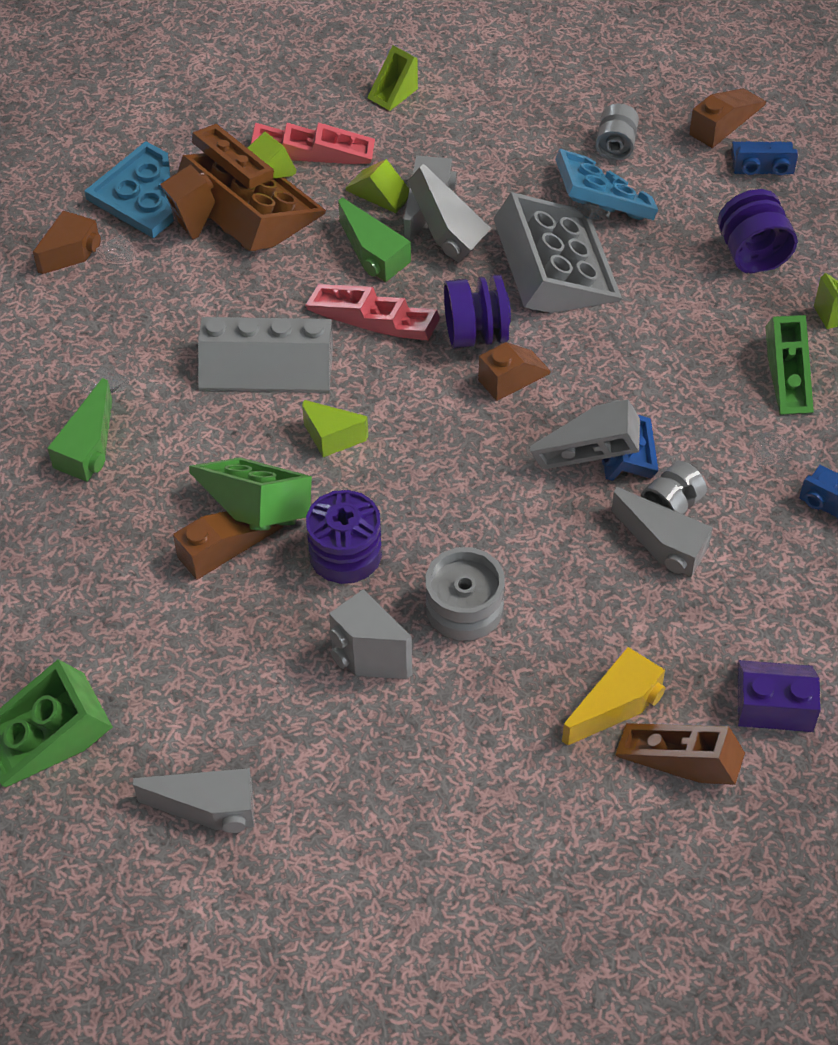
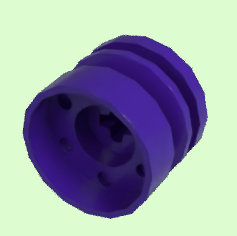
[717,189,798,274]
[443,275,511,349]
[306,490,382,584]

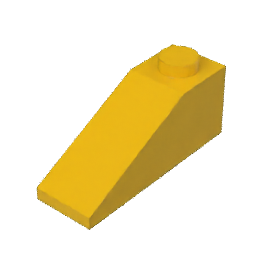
[562,647,666,745]

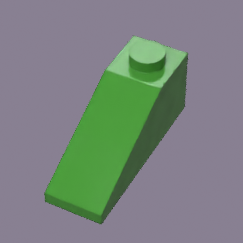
[338,197,411,282]
[765,315,814,415]
[47,378,112,482]

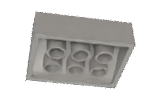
[493,192,622,313]

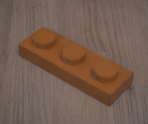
[192,123,274,189]

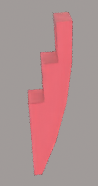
[250,122,375,164]
[305,284,440,341]

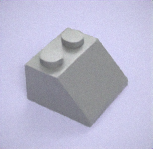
[329,589,413,679]

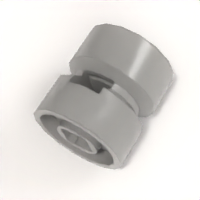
[595,103,639,160]
[641,461,707,514]

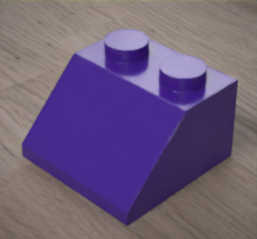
[738,660,821,732]

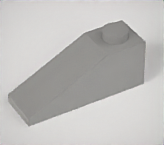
[404,155,457,241]
[408,163,491,263]
[530,399,640,469]
[611,487,713,577]
[133,768,254,833]

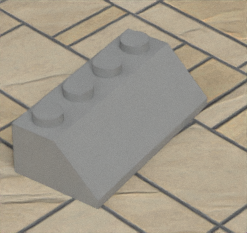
[198,317,333,393]

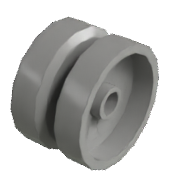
[426,547,505,641]

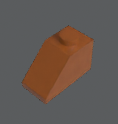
[160,164,215,240]
[33,211,101,274]
[478,342,551,401]

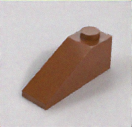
[689,88,767,148]
[173,511,283,580]
[616,723,745,785]

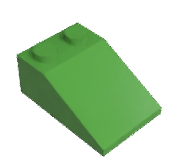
[189,457,312,530]
[0,659,113,788]

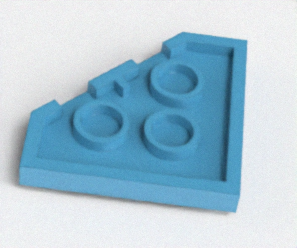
[84,141,174,238]
[555,149,658,220]

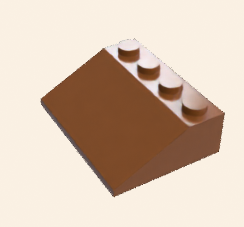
[177,153,326,251]

